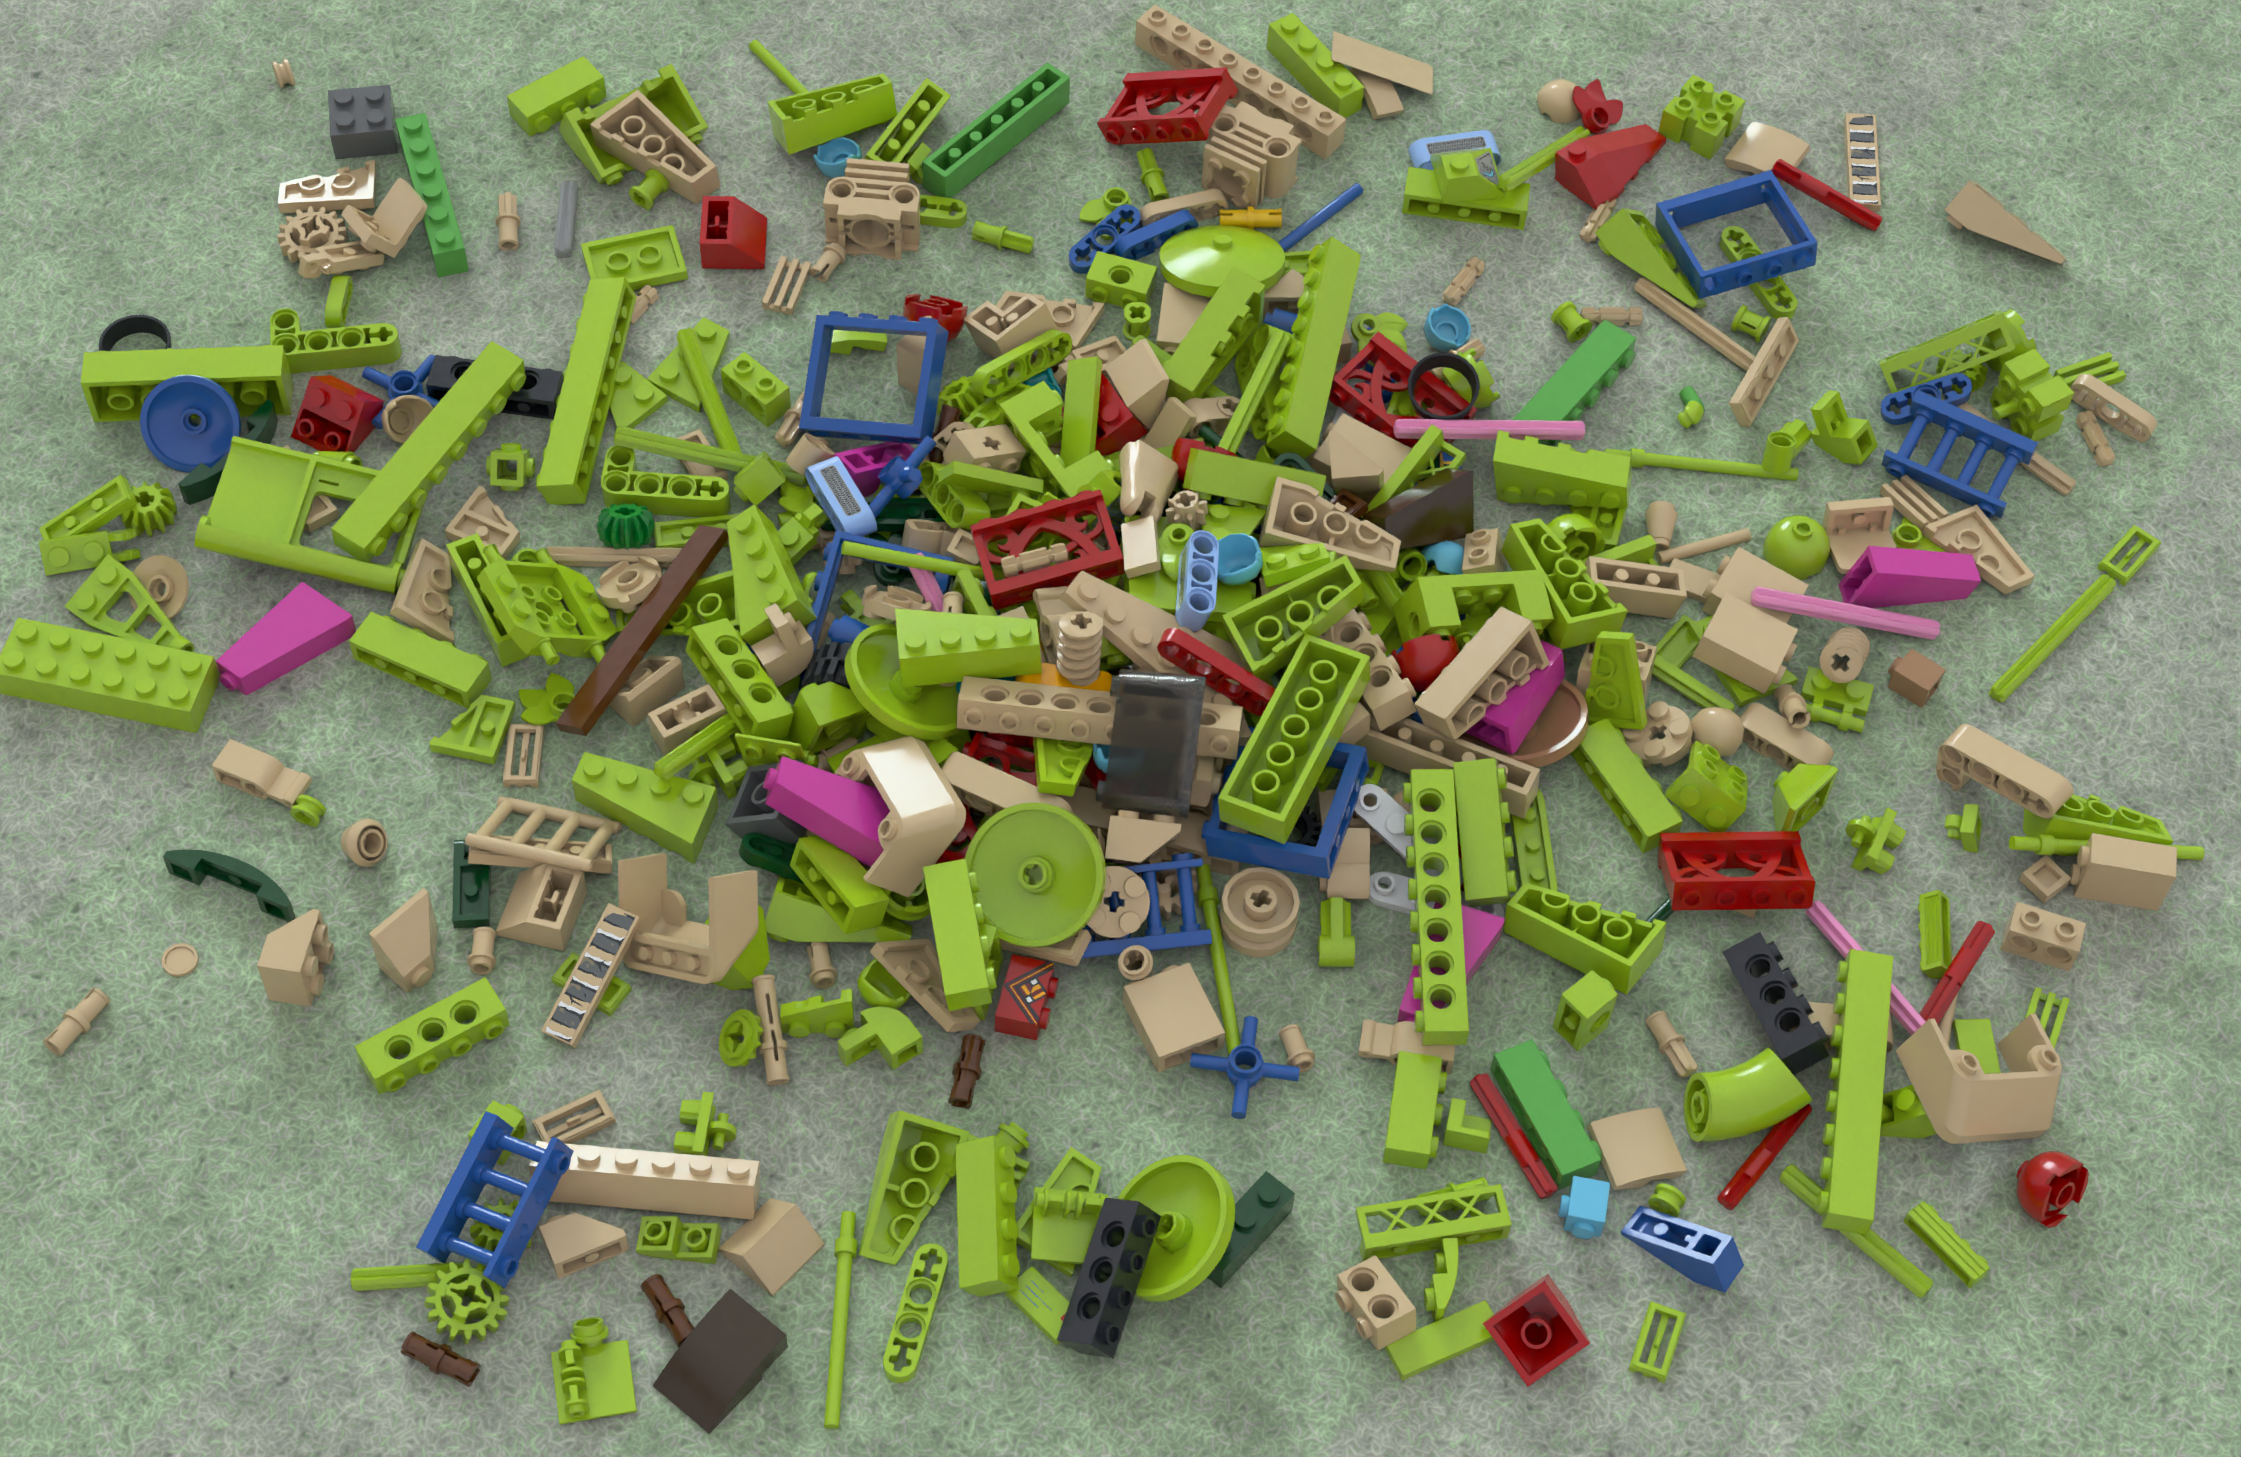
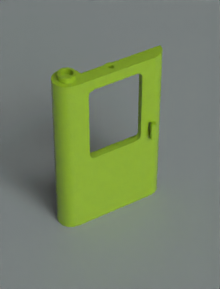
[194,436,426,595]

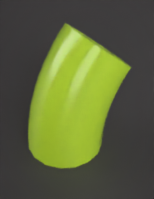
[1683,1047,1813,1142]

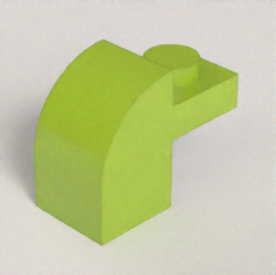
[1810,390,1878,465]
[837,1006,923,1070]

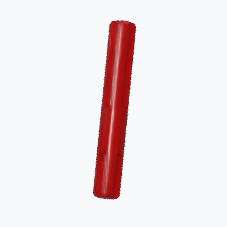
[1771,159,1883,231]
[1919,921,1995,1025]
[1470,1073,1558,1199]
[1717,1104,1812,1210]

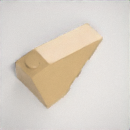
[1945,180,2067,264]
[1258,477,1401,572]

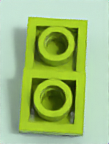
[830,330,888,355]
[636,1216,722,1264]
[1424,1238,1459,1322]

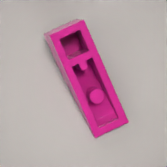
[834,442,915,497]

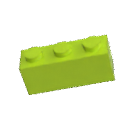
[507,56,606,137]
[790,835,890,935]
[1383,1051,1447,1170]

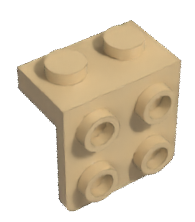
[341,178,427,258]
[1822,497,1897,574]

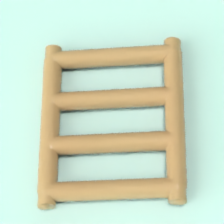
[465,796,622,872]

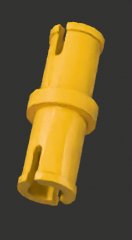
[1220,206,1282,230]

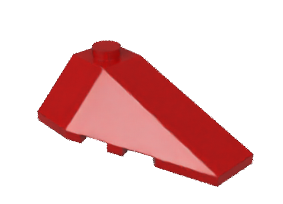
[1555,124,1666,210]

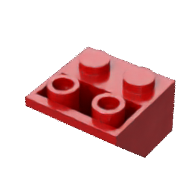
[699,196,768,269]
[1061,373,1148,456]
[291,375,385,452]

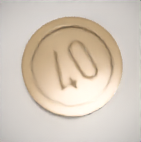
[161,943,199,977]

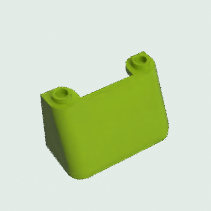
[559,63,708,186]

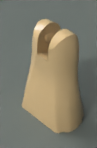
[1119,440,1179,523]

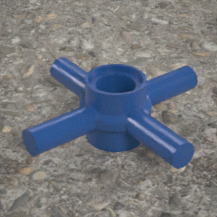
[362,355,440,429]
[869,436,936,518]
[1190,1016,1300,1119]

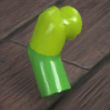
[1677,386,1705,428]

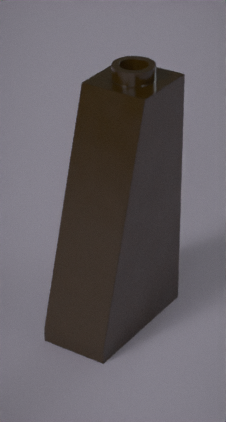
[1363,468,1474,549]

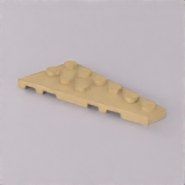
[1059,571,1247,706]

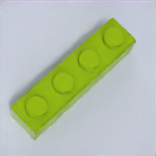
[1918,889,1952,979]
[1903,1200,1990,1288]

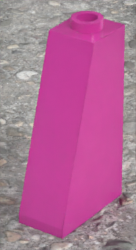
[1838,546,1981,608]
[216,581,356,696]
[1466,640,1565,754]
[763,756,890,867]
[1397,902,1505,1022]

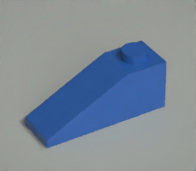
[1621,1205,1744,1293]

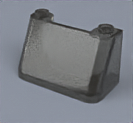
[1096,669,1206,821]

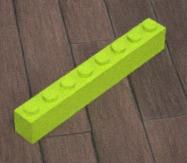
[1266,236,1361,459]
[536,277,637,505]
[331,341,526,563]
[1817,949,1893,1235]

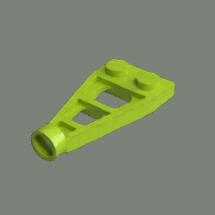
[64,554,195,652]

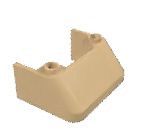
[834,736,966,898]
[618,853,759,984]
[1895,1014,2062,1144]

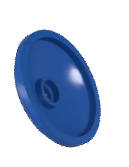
[140,374,241,473]

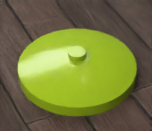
[1159,225,1285,297]
[845,623,961,740]
[965,802,1106,947]
[1117,1155,1235,1302]

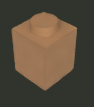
[1887,648,1946,708]

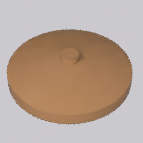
[1458,679,1589,768]

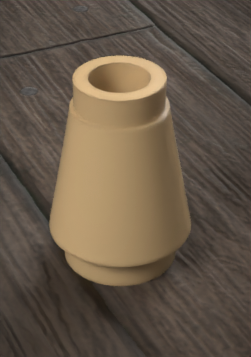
[1645,501,1678,551]
[1118,945,1154,981]

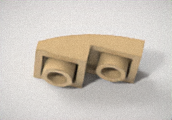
[1349,68,1404,120]

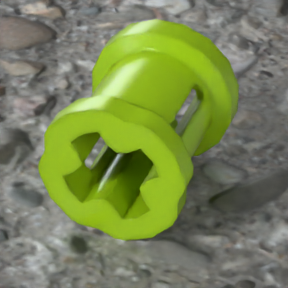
[629,169,669,210]
[1551,301,1592,343]
[1122,302,1151,341]
[1731,304,1772,343]

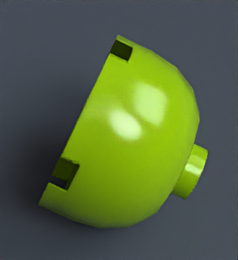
[1547,513,1605,560]
[1763,515,1830,580]

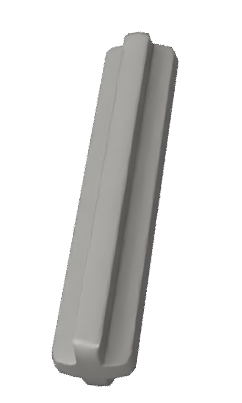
[554,180,578,258]

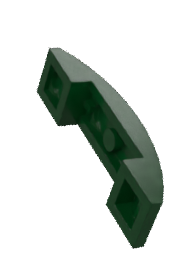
[178,399,278,505]
[163,850,296,923]

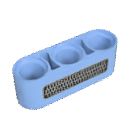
[1408,130,1501,170]
[805,456,877,537]
[1175,530,1219,632]

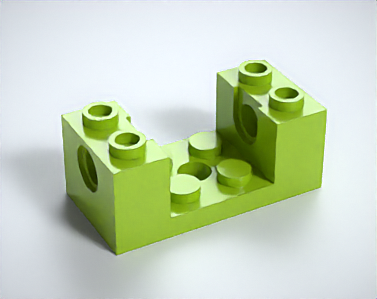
[999,381,1117,523]
[1393,570,1554,643]

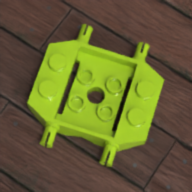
[476,544,618,666]

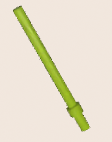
[1604,448,1799,481]
[841,541,1005,582]
[2009,834,2205,860]
[1196,864,1241,1056]
[824,1211,858,1429]

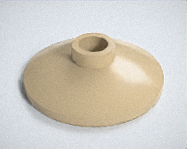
[129,555,189,622]

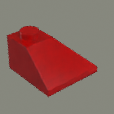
[1483,1274,1590,1386]

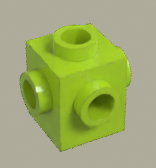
[486,442,536,491]

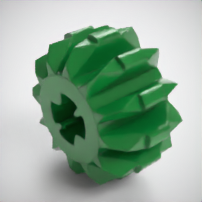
[597,502,654,550]

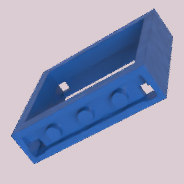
[1655,170,1818,299]
[799,311,948,445]
[807,531,954,665]
[1201,726,1369,879]

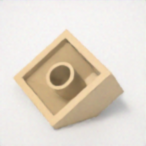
[369,888,437,993]

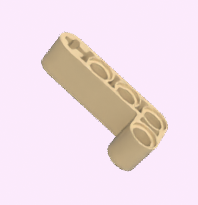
[1936,724,2073,819]
[941,752,1072,816]

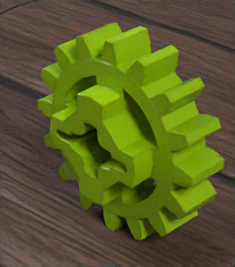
[424,1259,509,1344]

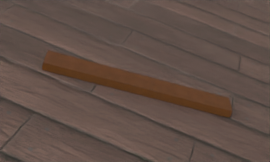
[555,525,729,736]

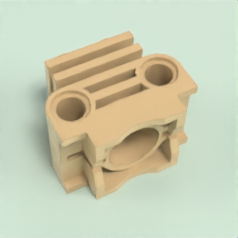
[1201,101,1302,209]
[823,158,921,260]

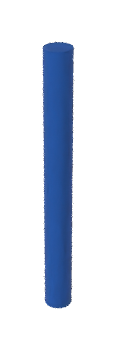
[1278,183,1363,252]

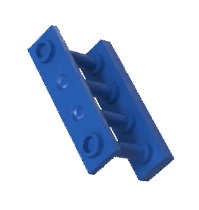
[1882,390,2038,518]
[1081,853,1212,959]
[416,1111,574,1288]

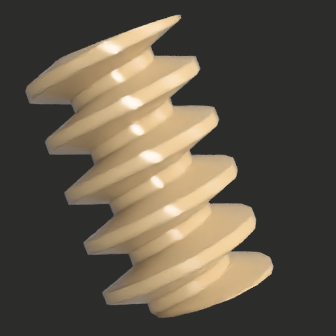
[1056,611,1104,687]
[1820,627,1870,683]

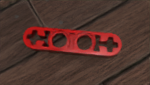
[1157,628,1276,716]

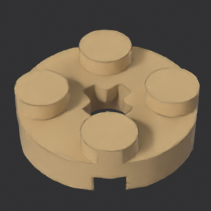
[597,556,663,613]
[861,585,931,625]
[1623,701,1694,768]
[1087,865,1150,938]

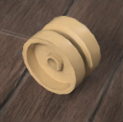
[1219,867,1300,958]

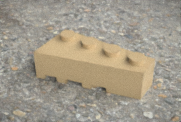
[1414,607,1550,740]

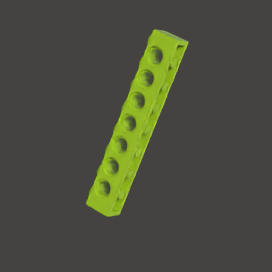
[1403,769,1469,1045]

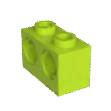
[721,352,791,428]

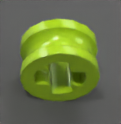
[290,795,326,828]
[1648,1183,1686,1218]

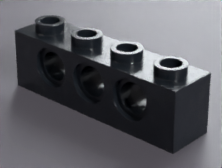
[426,355,563,420]
[1722,932,1830,1075]
[1057,1198,1161,1359]

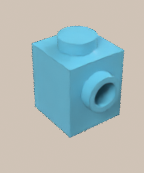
[1558,1176,1610,1239]

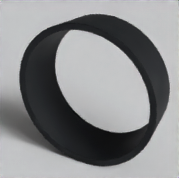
[99,315,171,351]
[1408,352,1480,420]

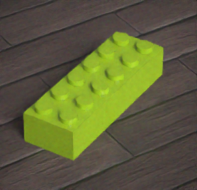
[80,345,294,422]
[0,617,220,733]
[1218,633,1370,844]

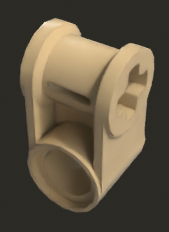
[1183,396,1240,441]
[785,433,835,477]

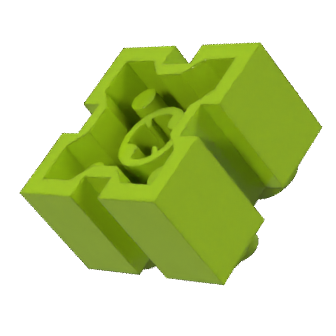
[1658,74,1746,160]
[1990,349,2074,442]

